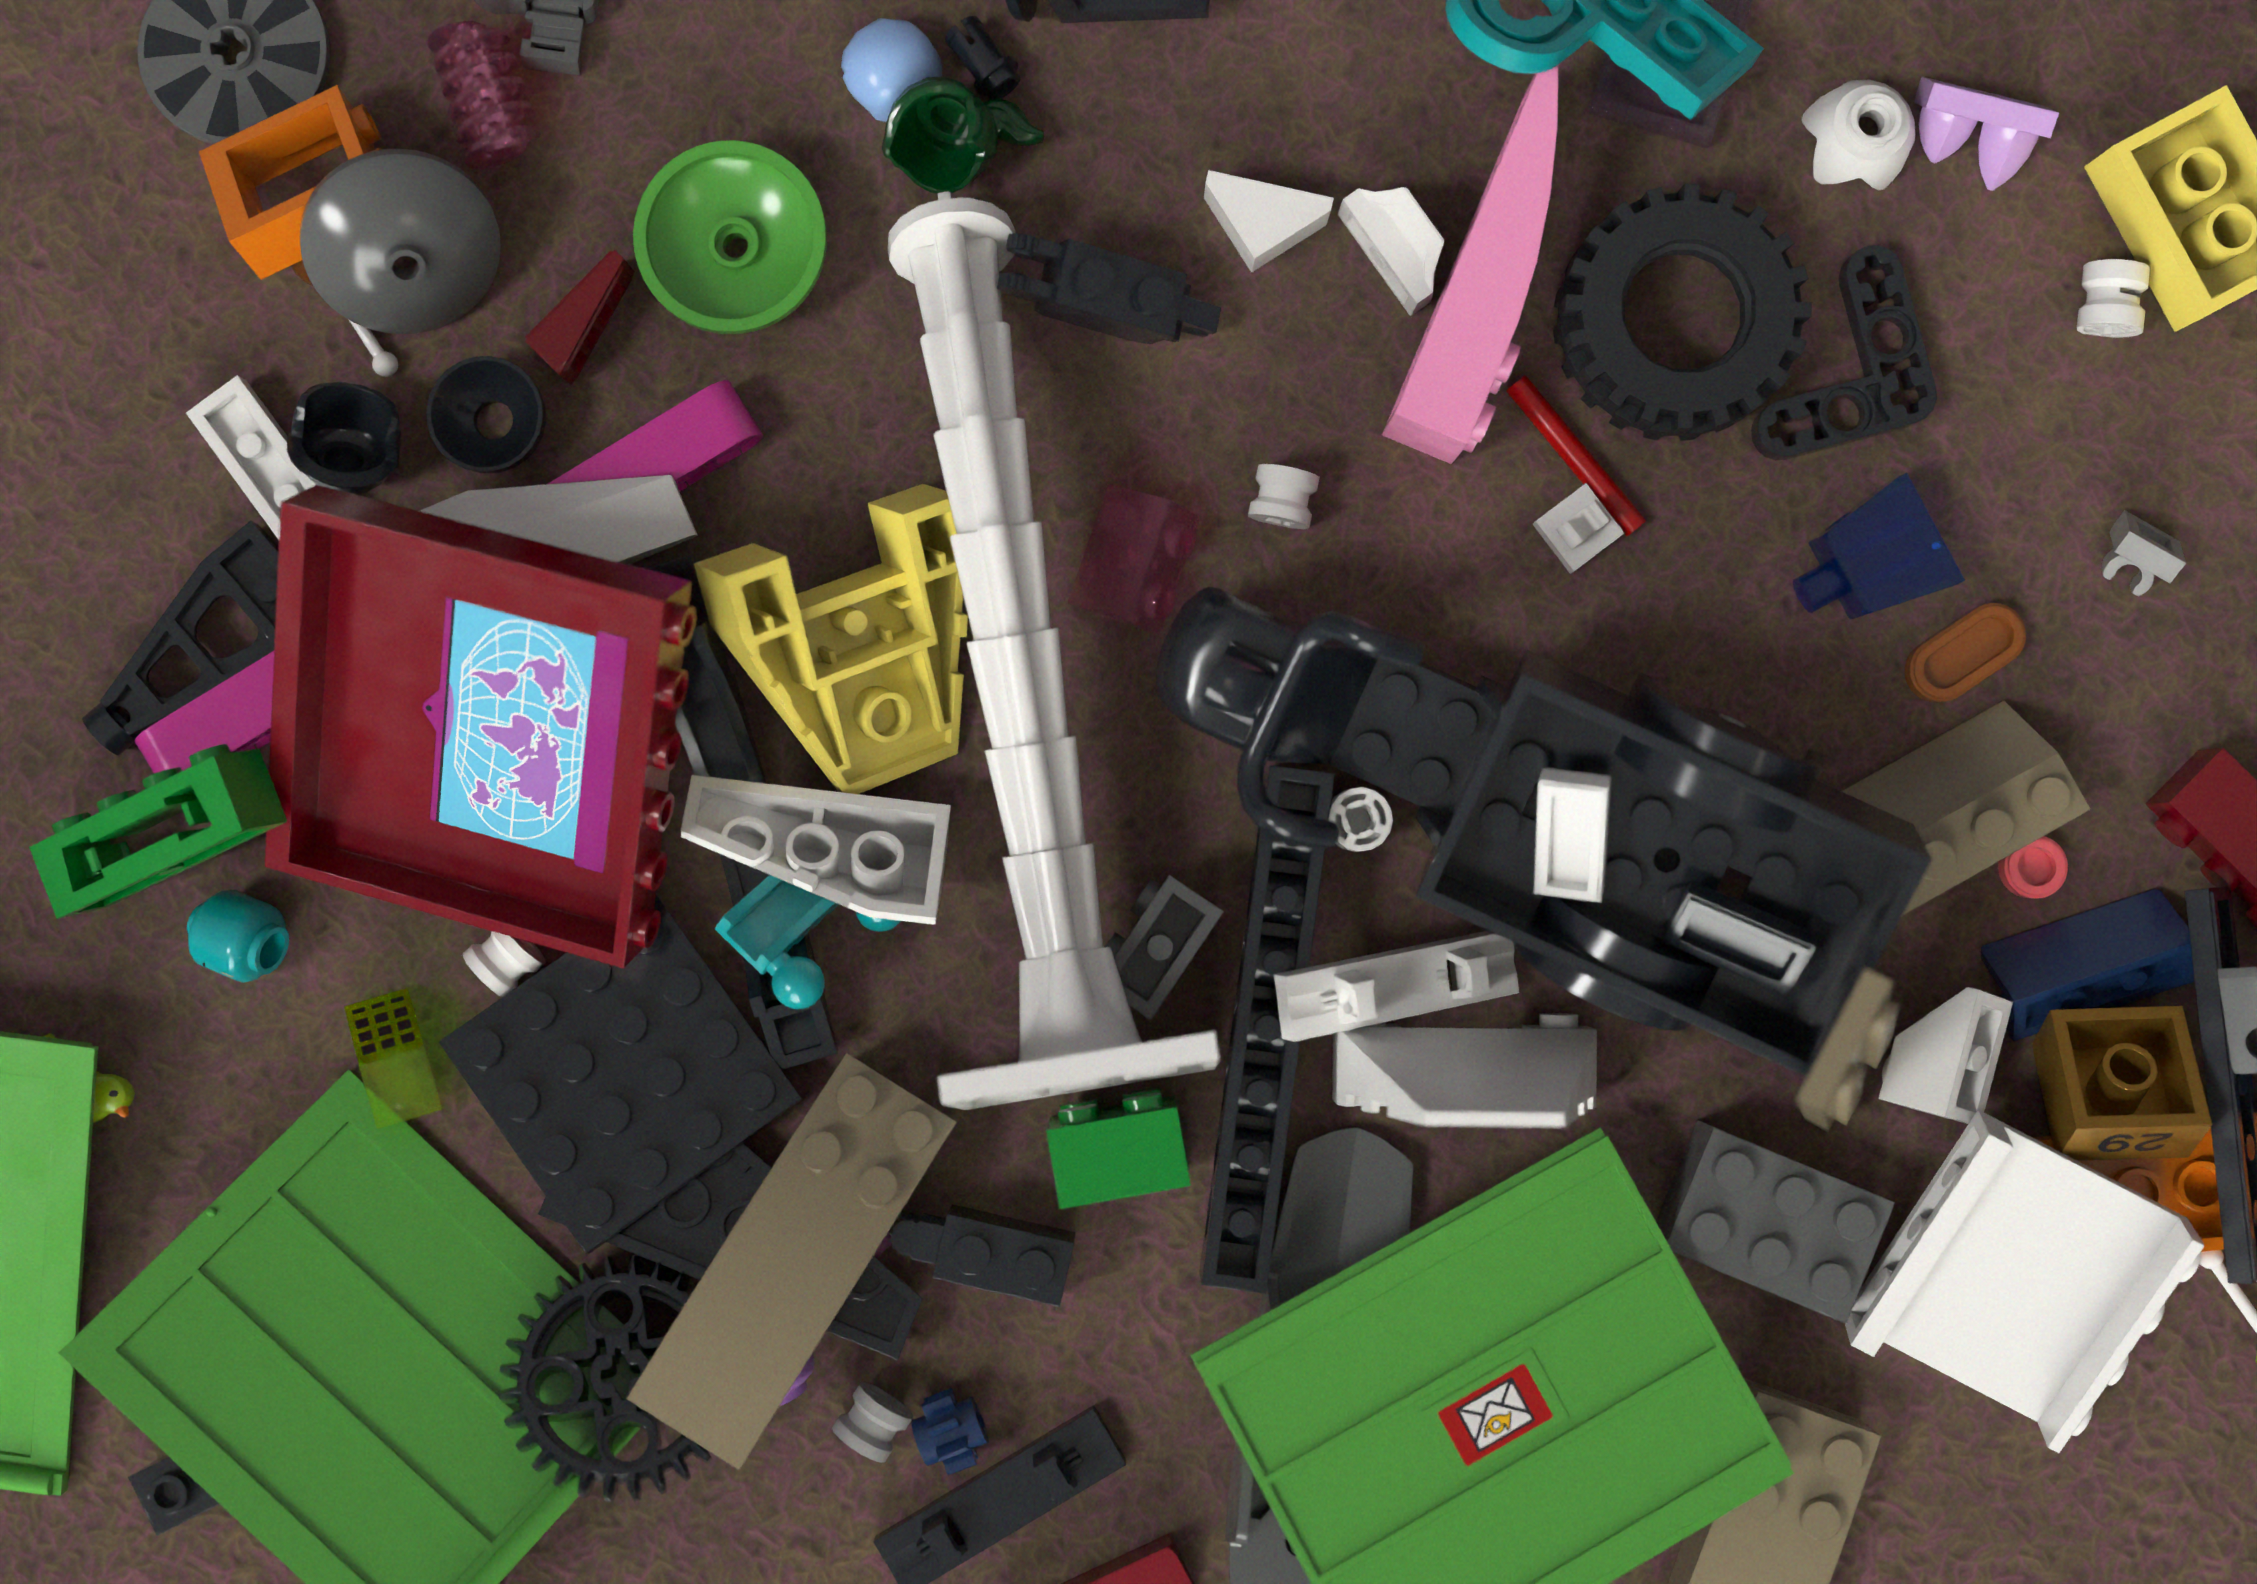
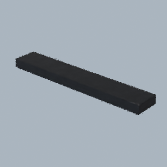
[2185,886,2257,1284]

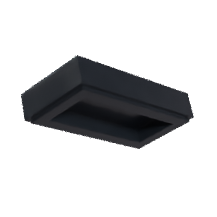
[1662,880,1818,996]

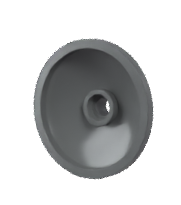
[300,149,501,334]

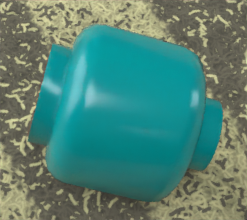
[187,889,289,983]

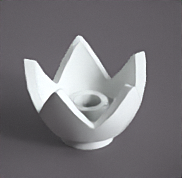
[1802,80,1915,190]

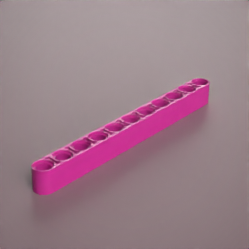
[135,380,763,774]

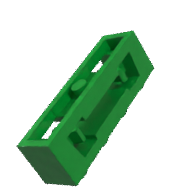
[29,744,288,919]

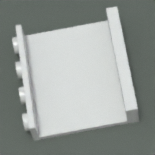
[1845,1110,2205,1453]

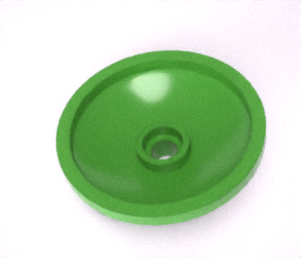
[633,140,827,334]

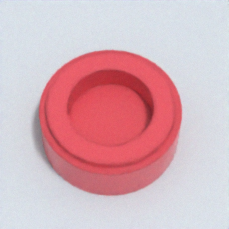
[1998,836,2068,899]

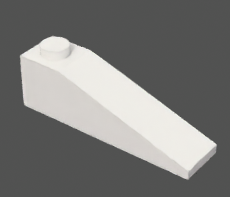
[420,475,698,565]

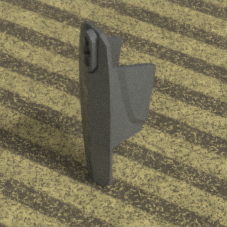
[1225,1127,1413,1584]

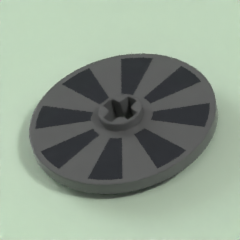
[137,0,330,144]

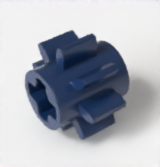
[911,1388,989,1476]

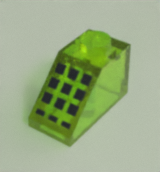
[344,988,443,1129]

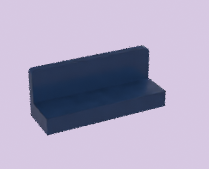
[1981,889,2194,1041]

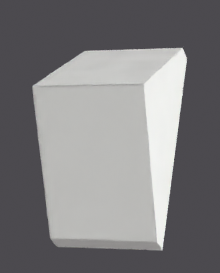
[1204,170,1334,272]

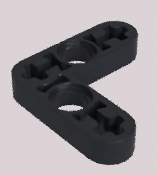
[1751,245,1937,461]

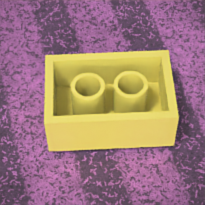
[2084,85,2257,332]

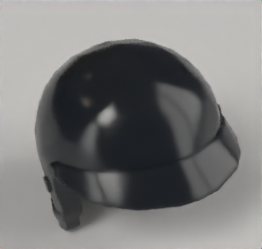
[287,381,401,494]

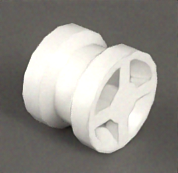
[1248,464,1320,529]
[463,931,546,997]

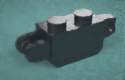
[997,233,1221,344]

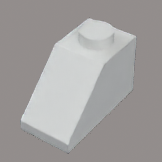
[1879,987,2013,1124]

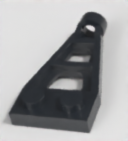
[82,520,279,755]

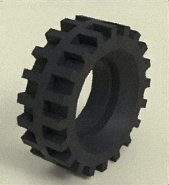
[1553,184,1812,441]

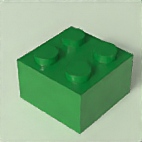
[1046,1087,1191,1209]

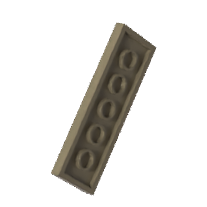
[1797,968,1899,1132]

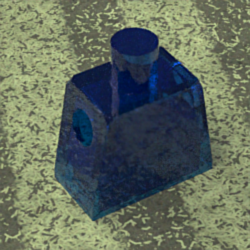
[1793,473,1965,620]

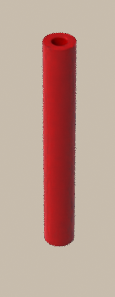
[1506,375,1647,537]

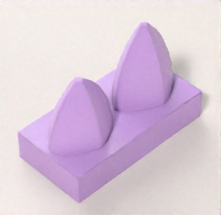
[1914,77,2059,191]

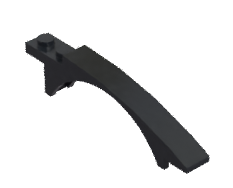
[642,553,838,1070]

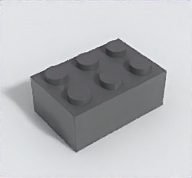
[1656,1120,1895,1324]

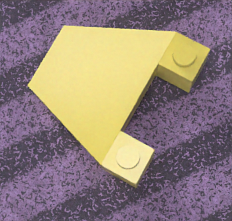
[694,484,968,794]

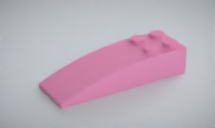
[1382,65,1558,464]

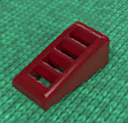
[525,250,635,385]

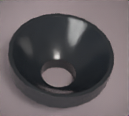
[426,356,546,474]

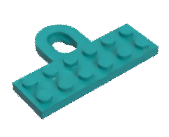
[1446,0,1764,120]

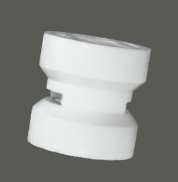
[2077,259,2150,338]
[1329,787,1393,852]

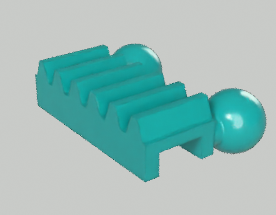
[715,875,901,1009]

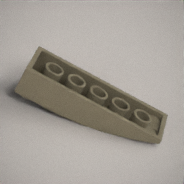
[627,1053,956,1470]
[1668,1378,1881,1584]

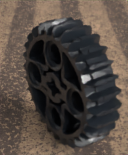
[499,1255,712,1503]

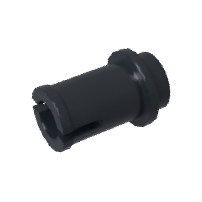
[945,15,1021,100]

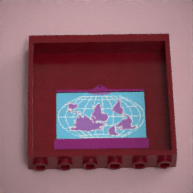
[265,484,696,968]

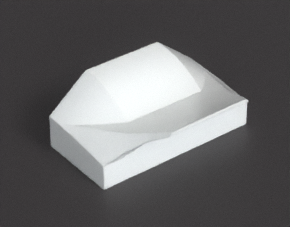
[1338,187,1444,316]

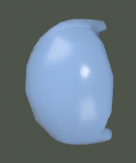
[841,18,942,122]

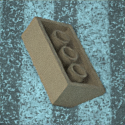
[1842,701,2091,916]

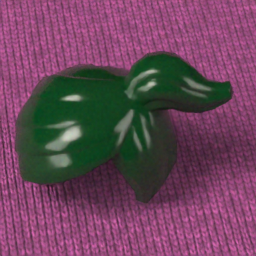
[881,77,1044,194]

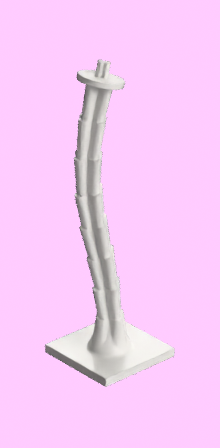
[888,192,1219,1110]

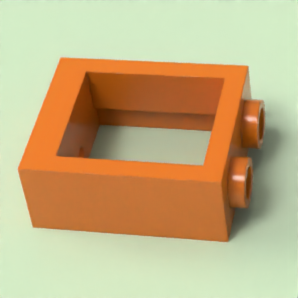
[199,85,382,280]

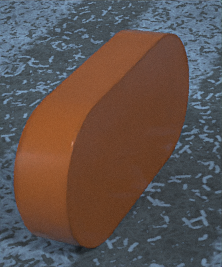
[1904,603,2026,703]

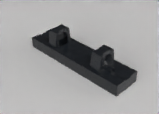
[873,1405,1126,1584]

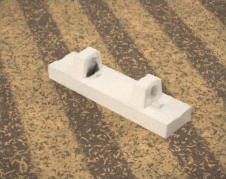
[1274,930,1519,1042]

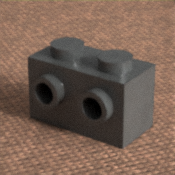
[1105,875,1224,1020]

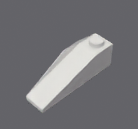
[681,775,951,924]

